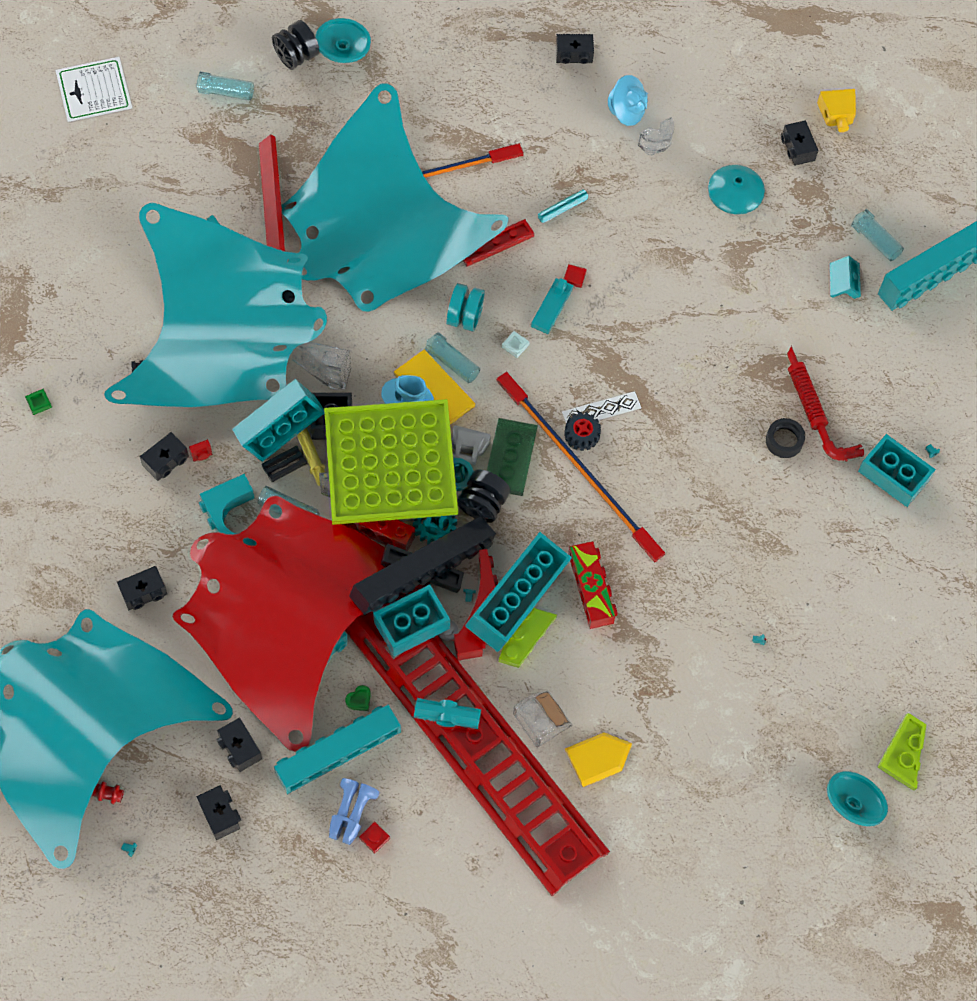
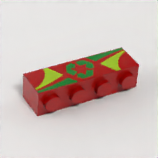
[568,541,618,629]

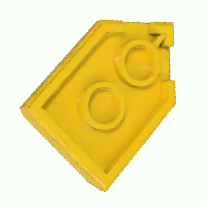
[565,732,632,787]

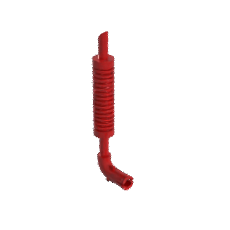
[787,345,864,462]

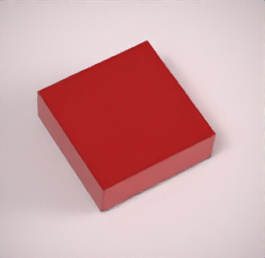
[564,264,587,288]

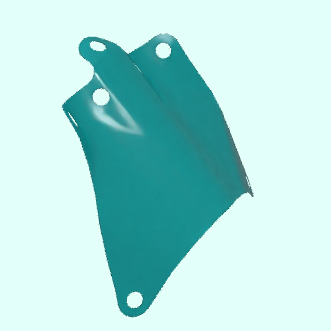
[281,83,509,312]
[104,203,327,407]
[0,609,233,869]

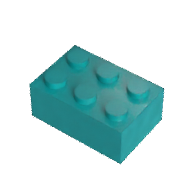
[858,434,936,507]
[373,585,450,657]

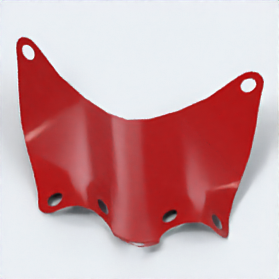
[172,496,430,752]

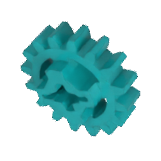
[413,515,457,545]

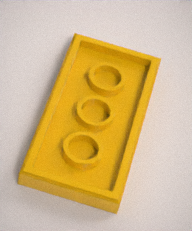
[394,349,475,425]

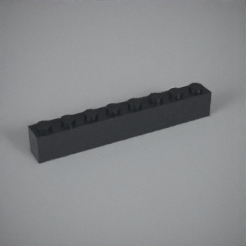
[349,516,496,615]

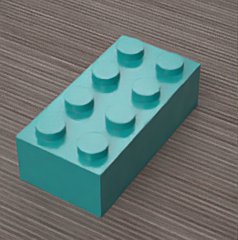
[232,379,325,462]

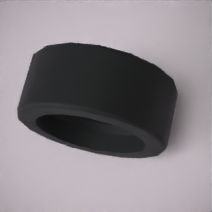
[766,418,805,458]

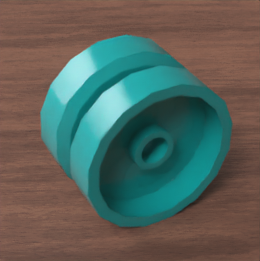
[446,283,485,332]

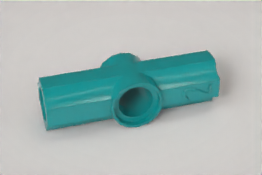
[414,698,481,729]

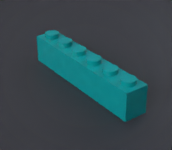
[274,704,401,795]

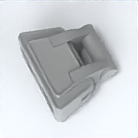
[452,426,491,465]

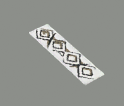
[562,391,641,423]

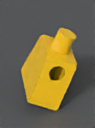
[817,89,856,132]

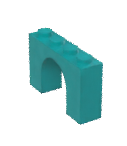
[198,474,257,546]

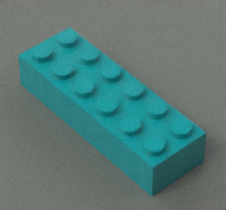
[878,221,977,311]
[465,532,572,652]

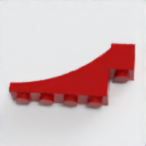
[453,549,498,661]

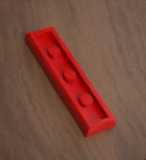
[463,219,535,267]

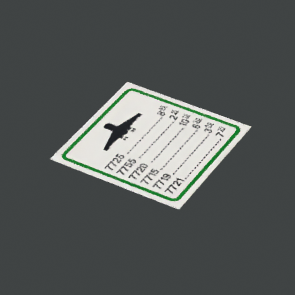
[55,57,132,122]

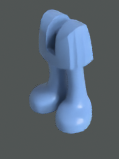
[329,778,380,845]

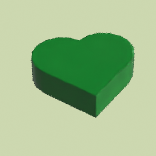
[345,685,371,712]

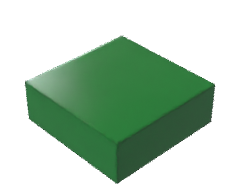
[25,388,52,415]

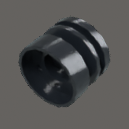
[271,20,320,70]
[457,469,511,523]

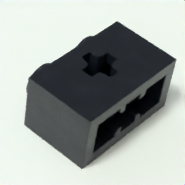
[555,34,594,64]
[781,120,819,166]
[140,432,189,481]
[117,566,168,611]
[216,717,263,772]
[196,785,242,841]

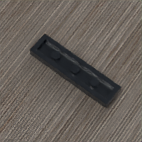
[380,543,464,593]

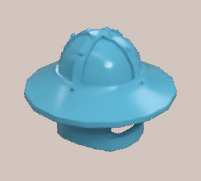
[608,75,648,126]
[381,375,434,404]

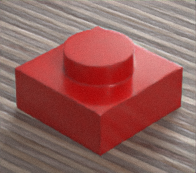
[189,439,213,462]
[359,822,390,854]

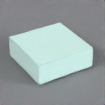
[502,331,529,358]

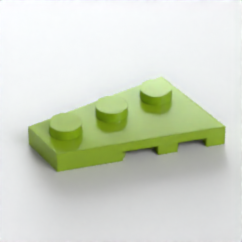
[499,608,557,668]
[877,713,927,791]

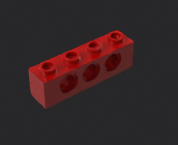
[331,513,415,551]

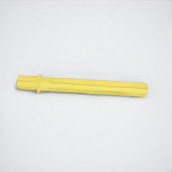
[297,427,329,487]

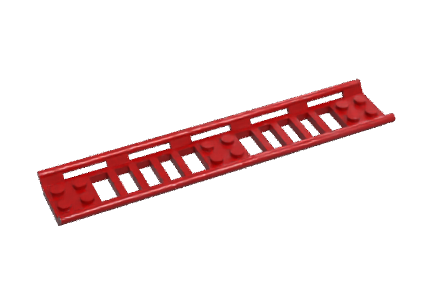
[345,594,610,896]

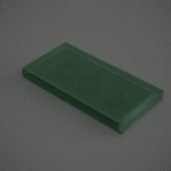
[487,418,538,496]

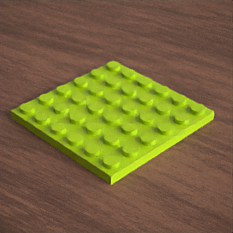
[324,399,458,525]

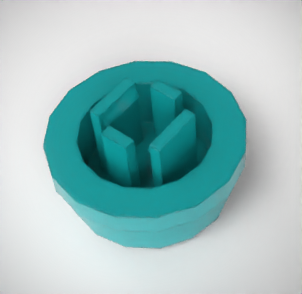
[453,458,474,491]

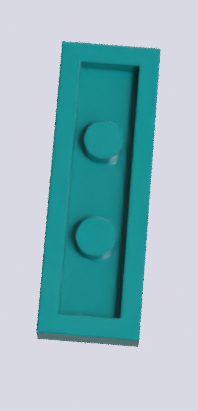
[531,278,573,334]

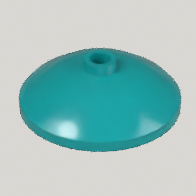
[316,18,371,63]
[708,165,765,214]
[827,771,888,827]

